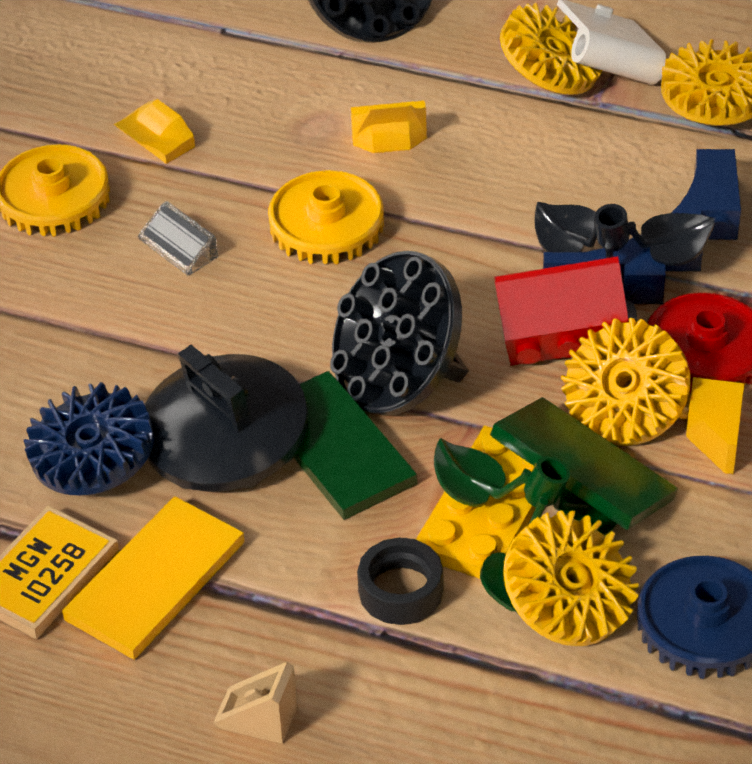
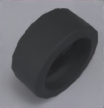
[357,537,444,625]

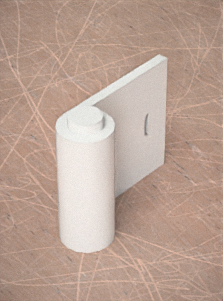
[556,0,666,85]

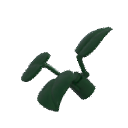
[434,438,617,614]

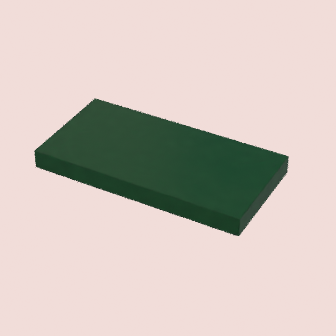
[293,370,417,520]
[490,397,678,530]

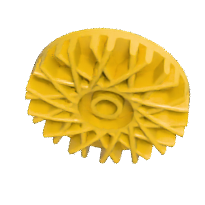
[500,3,602,95]
[661,39,752,126]
[0,144,110,237]
[268,170,384,265]
[561,318,690,446]
[504,511,639,646]

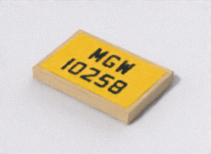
[0,505,119,640]

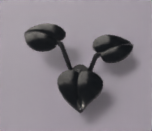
[534,202,715,322]

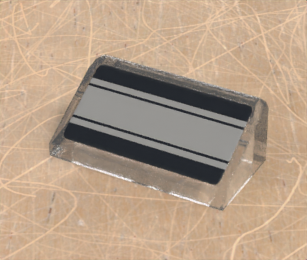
[138,201,218,276]

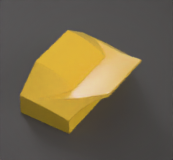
[113,99,195,164]
[350,100,427,153]

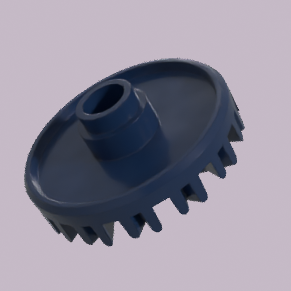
[24,382,154,496]
[637,556,752,679]

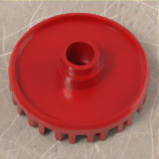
[647,293,752,394]

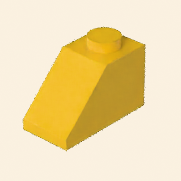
[680,377,744,474]

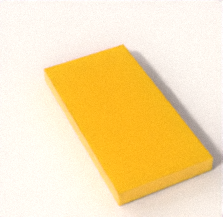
[62,496,245,660]

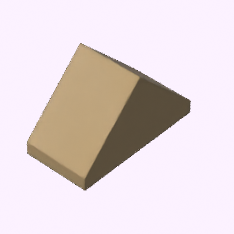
[213,661,298,744]

